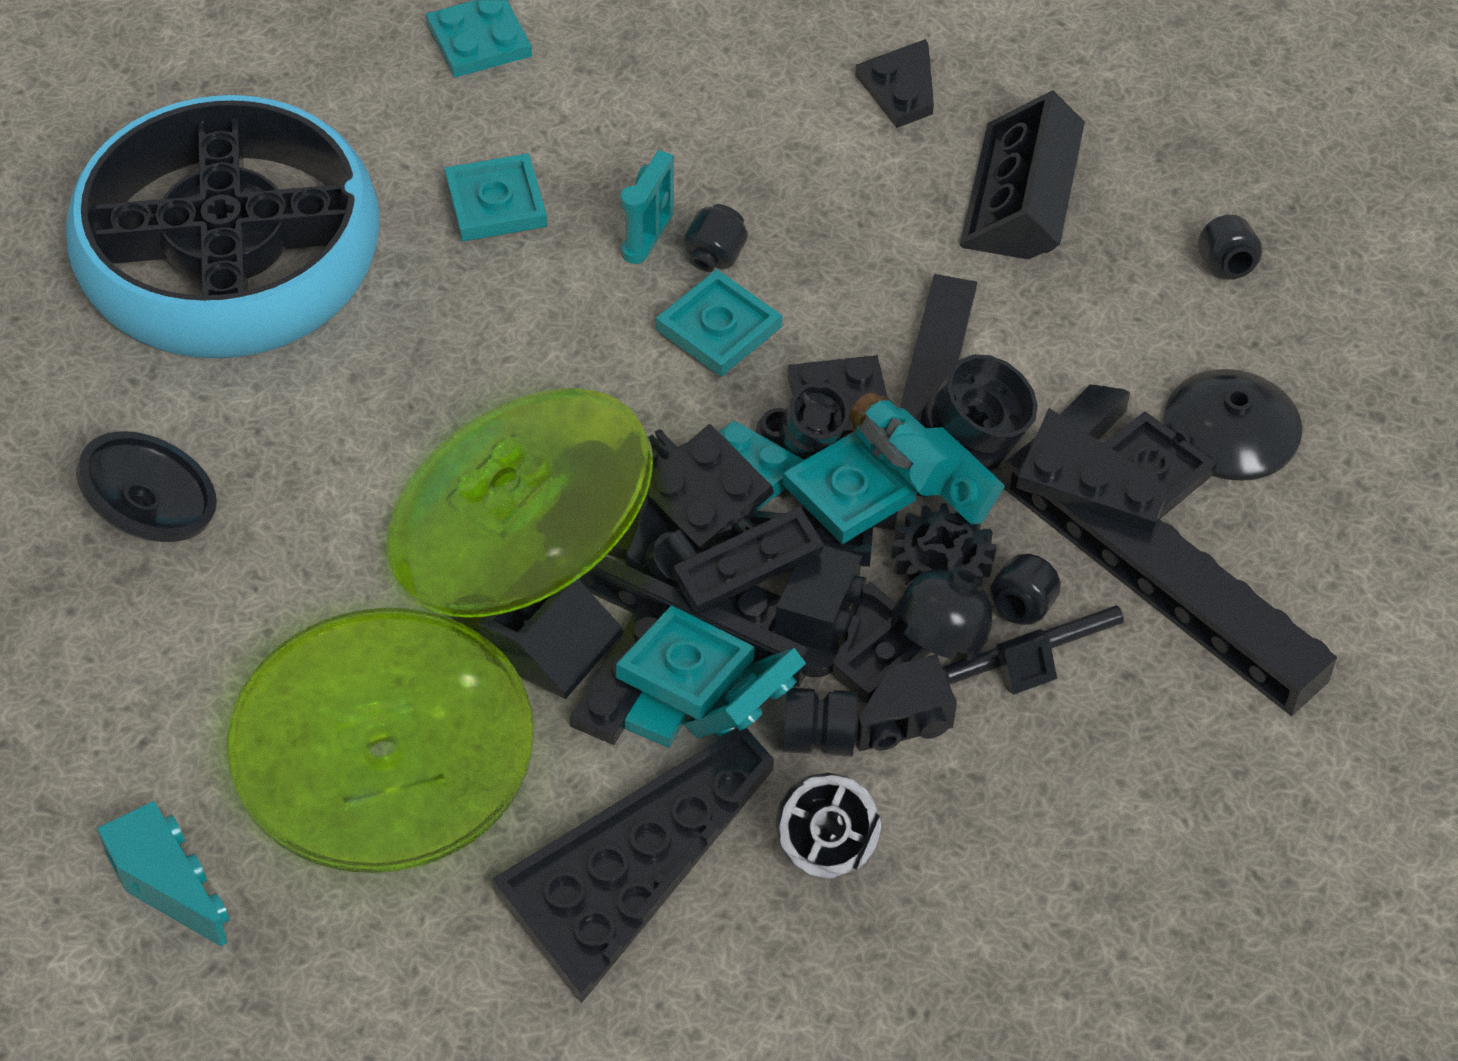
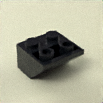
[478,558,623,699]

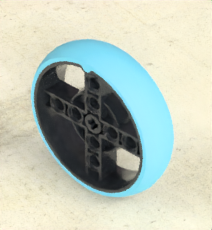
[66,95,379,358]

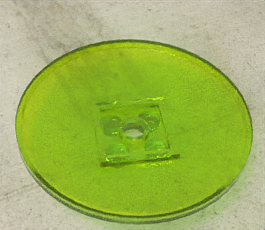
[387,388,653,617]
[227,608,534,873]

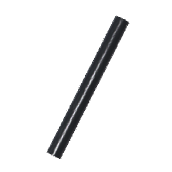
[942,605,1124,684]

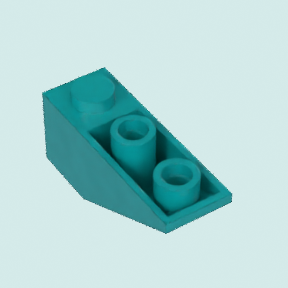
[97,801,230,946]

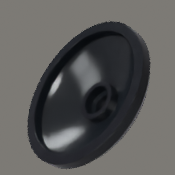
[1163,369,1302,481]
[76,431,217,542]

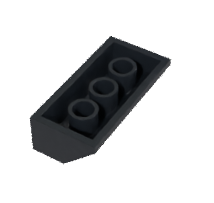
[960,90,1085,260]

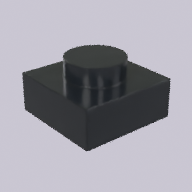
[996,629,1057,695]

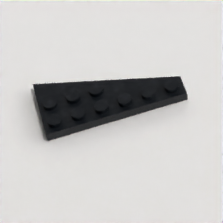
[492,728,774,1003]

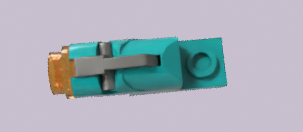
[849,392,1005,524]

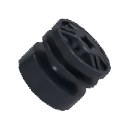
[917,354,1038,473]

